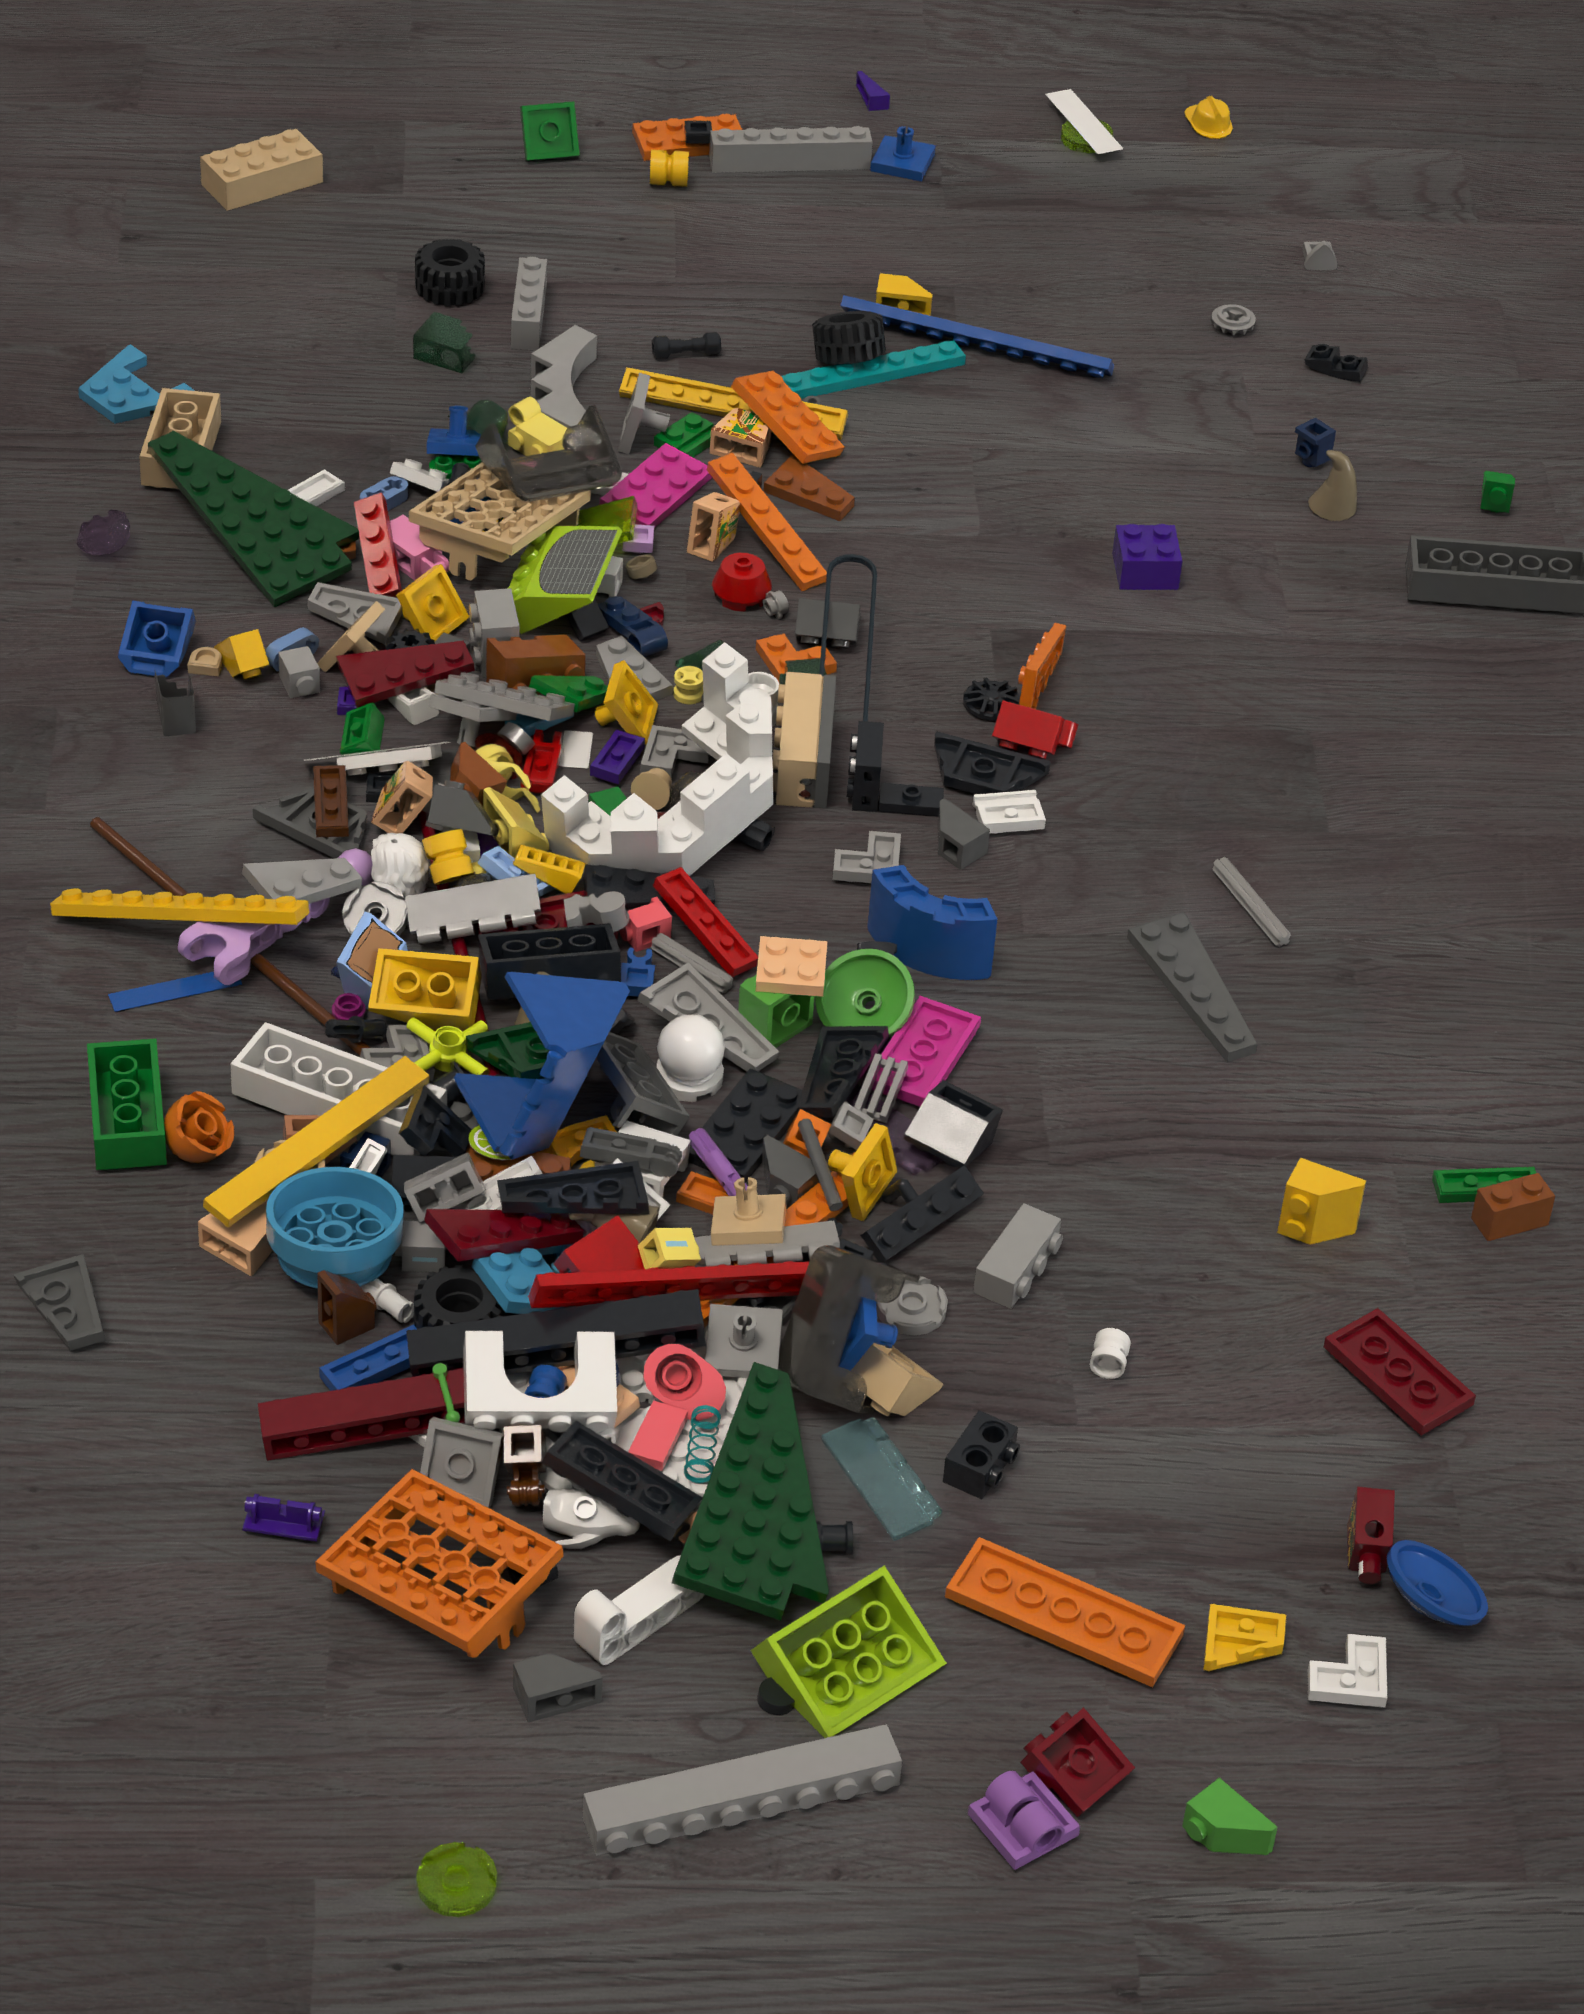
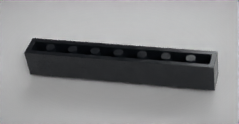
[406,1289,706,1377]

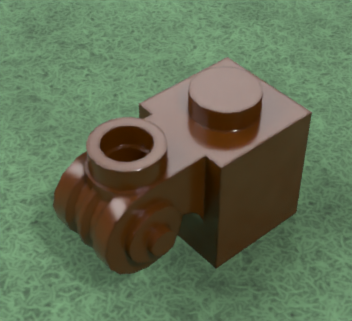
[504,1425,546,1507]

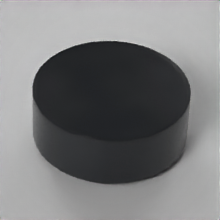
[757,1677,795,1715]

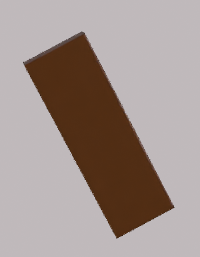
[313,765,349,837]

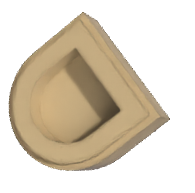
[188,647,222,676]

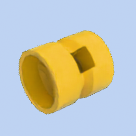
[650,149,689,186]
[422,829,475,885]

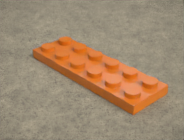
[945,1537,1185,1688]

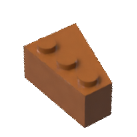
[486,634,586,695]

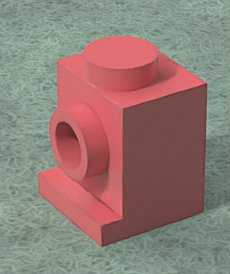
[619,897,672,952]

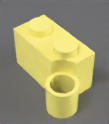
[508,397,574,463]

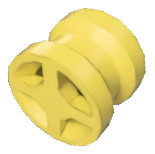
[673,666,703,705]

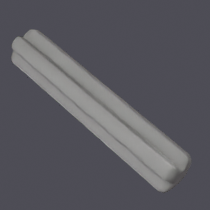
[651,933,733,993]

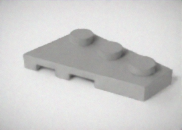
[308,582,402,645]

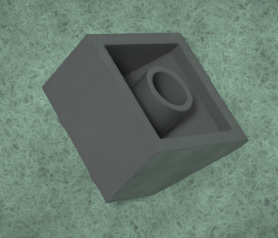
[795,598,861,649]

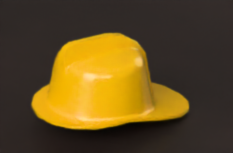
[1184,96,1233,139]

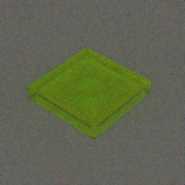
[577,496,637,544]

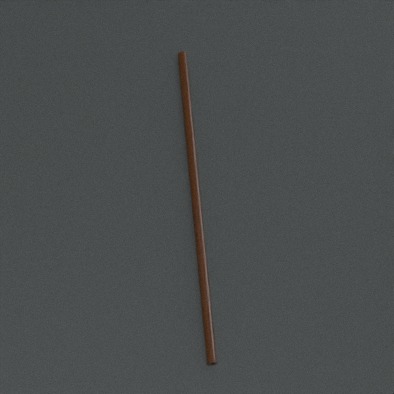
[90,817,371,1056]

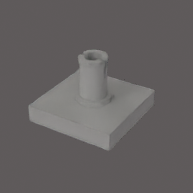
[618,373,670,454]
[429,694,517,747]
[705,1304,783,1378]
[420,1417,504,1508]

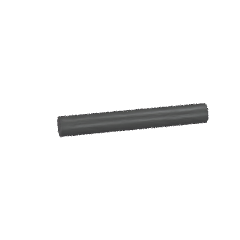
[798,1119,843,1211]

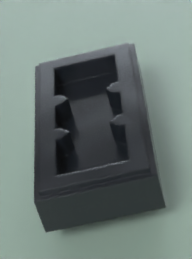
[879,783,944,817]

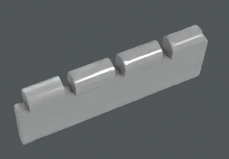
[405,874,541,944]
[694,1220,840,1267]

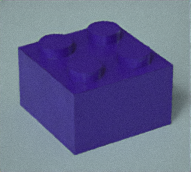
[1112,524,1182,590]

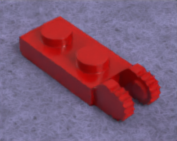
[521,729,563,793]

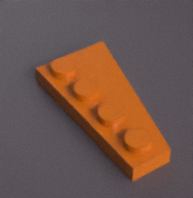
[1018,623,1067,709]

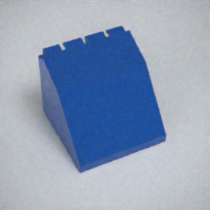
[454,972,630,1160]

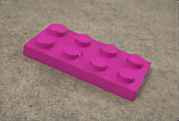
[599,443,712,528]
[872,996,981,1107]

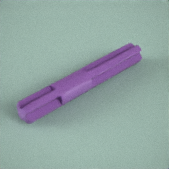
[689,1128,748,1196]

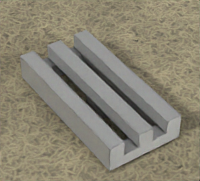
[854,1053,908,1123]

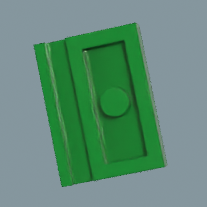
[654,412,714,458]

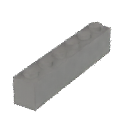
[709,126,873,173]

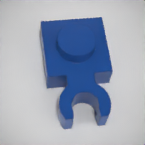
[621,948,655,997]

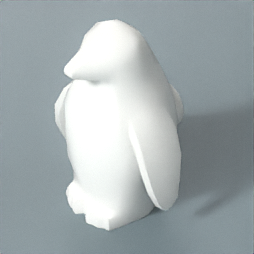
[543,1479,640,1549]

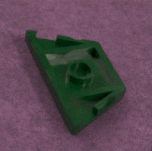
[465,1022,550,1079]

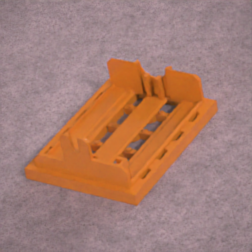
[315,1469,564,1658]

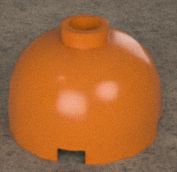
[164,1091,234,1163]

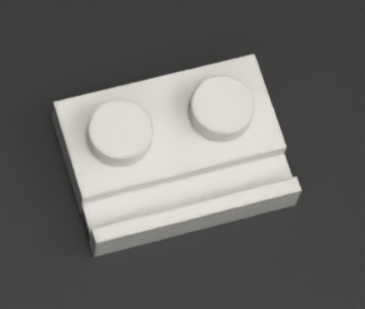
[973,790,1046,834]

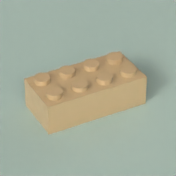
[200,129,323,211]
[140,388,221,489]

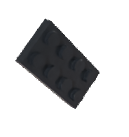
[688,1068,803,1183]
[542,1421,703,1541]

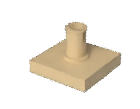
[317,601,385,672]
[711,1177,787,1246]

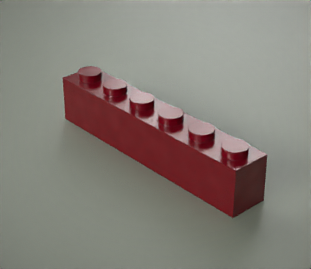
[258,1368,465,1461]

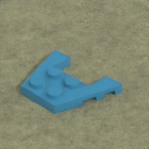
[78,344,195,424]
[472,1245,566,1314]

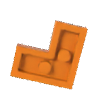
[756,634,837,684]

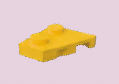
[1203,1604,1286,1671]

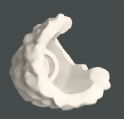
[371,833,429,901]

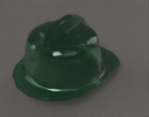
[448,400,508,444]

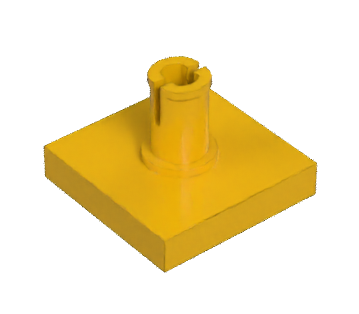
[396,564,469,641]
[595,660,658,744]
[828,1123,897,1221]

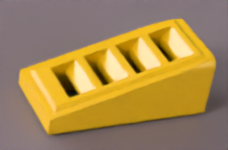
[513,845,586,894]

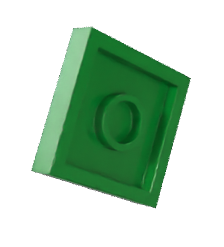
[520,101,580,161]

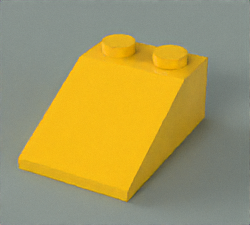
[368,948,482,1031]

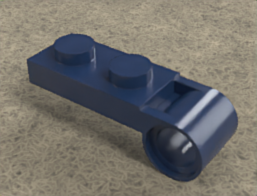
[598,596,668,657]

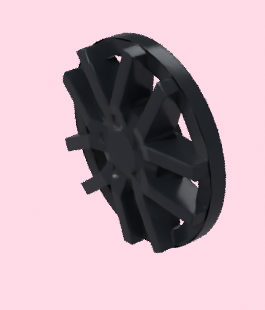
[963,678,1020,721]

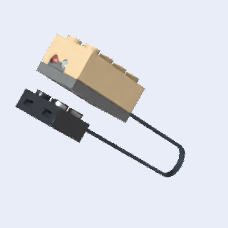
[773,554,884,812]

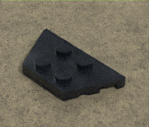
[934,731,1051,794]

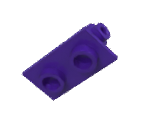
[242,1494,325,1541]

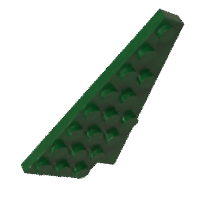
[148,431,360,607]
[671,1362,829,1620]

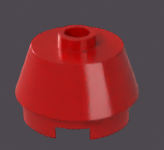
[712,553,772,611]

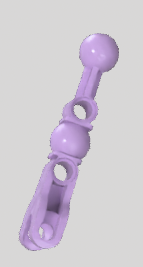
[178,848,373,985]

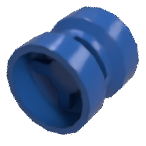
[524,1365,567,1398]

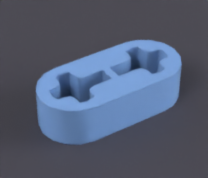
[360,476,408,511]
[265,627,319,671]

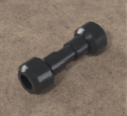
[652,332,721,359]

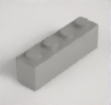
[511,257,547,350]

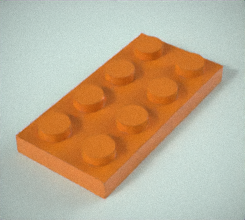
[632,114,742,161]
[731,371,845,464]

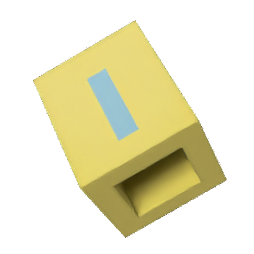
[638,1228,701,1269]

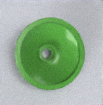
[815,949,915,1038]

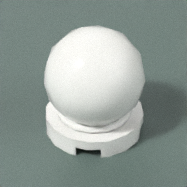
[657,1015,725,1102]

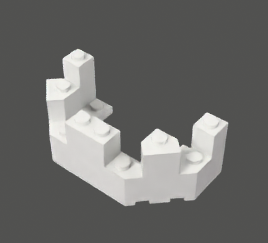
[541,642,773,876]

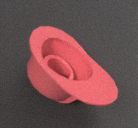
[643,1344,726,1421]

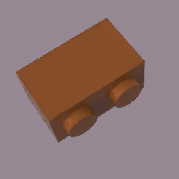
[1471,1173,1555,1241]

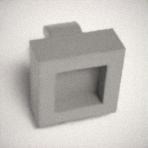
[828,1101,874,1150]

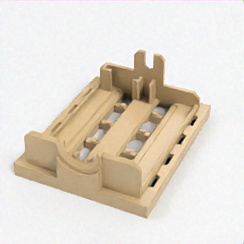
[409,457,591,581]

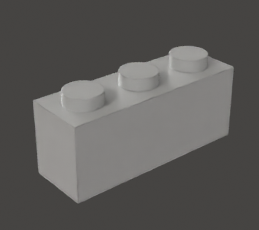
[973,1203,1063,1309]

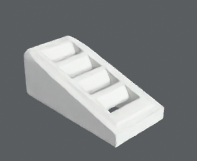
[387,687,439,725]

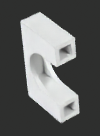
[463,1331,617,1432]

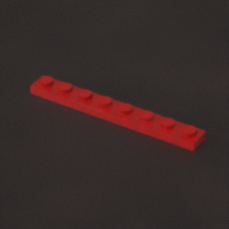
[528,1261,814,1309]

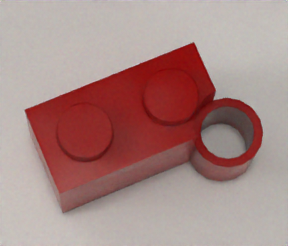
[992,700,1079,759]

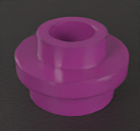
[332,993,366,1020]

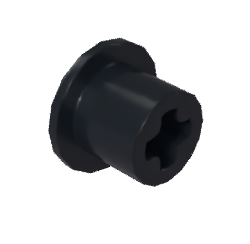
[431,1061,464,1107]

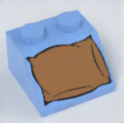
[336,912,408,1009]

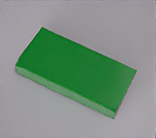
[340,702,385,756]

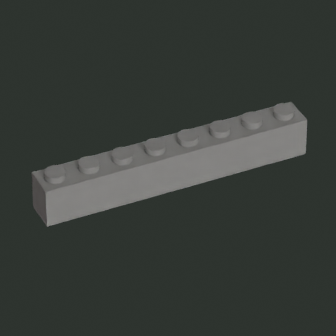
[583,1724,902,1856]

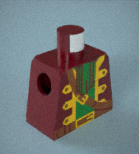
[1347,1487,1395,1584]

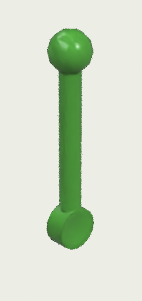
[433,1363,460,1423]

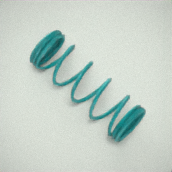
[684,1405,721,1483]

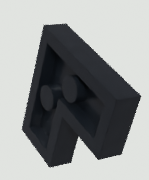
[399,1085,472,1157]

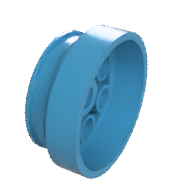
[266,1167,404,1288]

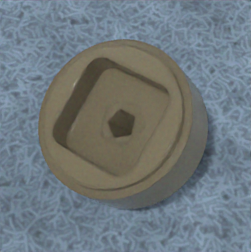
[626,554,657,579]

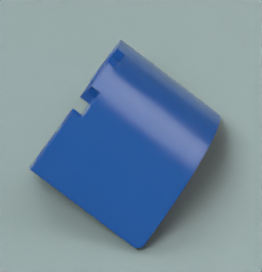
[868,865,998,980]

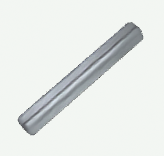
[1213,857,1291,947]

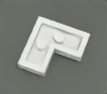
[1308,1634,1387,1708]

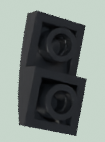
[1304,344,1368,382]

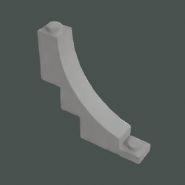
[531,325,605,464]

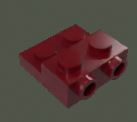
[1020,1707,1135,1818]

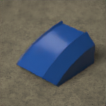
[118,600,196,677]

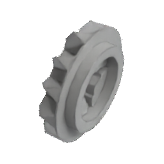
[1211,304,1256,336]

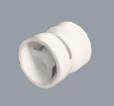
[1089,1328,1131,1379]

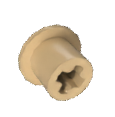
[631,768,672,810]

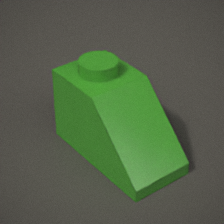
[1182,1778,1277,1855]

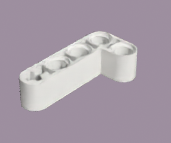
[574,1555,704,1665]

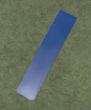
[108,971,242,1012]

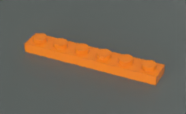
[707,453,827,591]

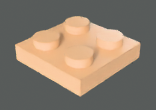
[755,936,827,997]

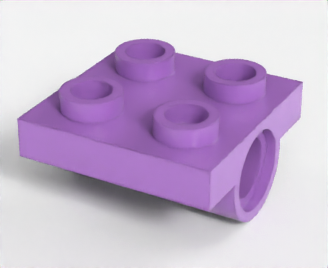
[968,1771,1080,1870]

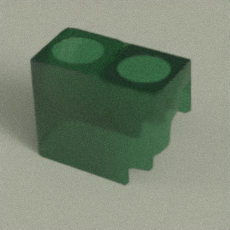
[413,312,476,373]

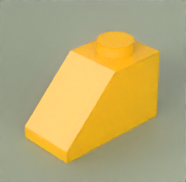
[876,273,932,316]
[213,629,269,680]

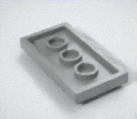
[434,672,575,721]

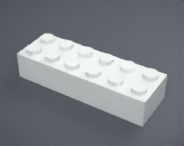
[230,1022,447,1156]

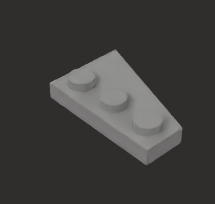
[596,636,673,701]
[242,858,362,904]

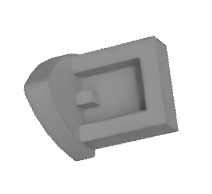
[1302,241,1337,270]

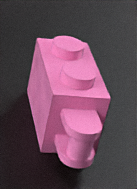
[390,515,449,581]

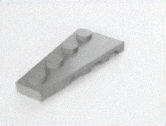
[637,962,779,1071]

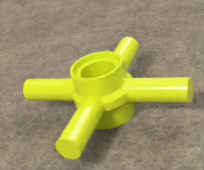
[406,1017,490,1075]

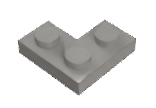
[640,725,710,777]
[833,831,901,883]
[360,1025,435,1081]

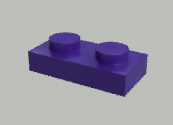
[590,729,645,784]

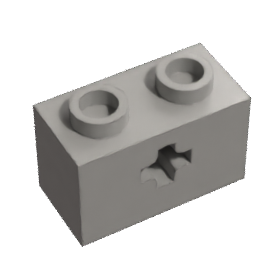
[404,1152,484,1222]

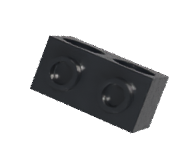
[943,1410,1020,1499]

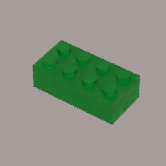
[87,1039,167,1170]

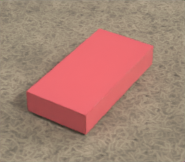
[628,1400,688,1471]

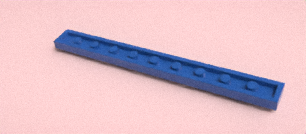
[841,295,1114,378]

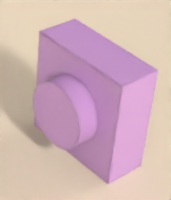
[623,524,654,553]

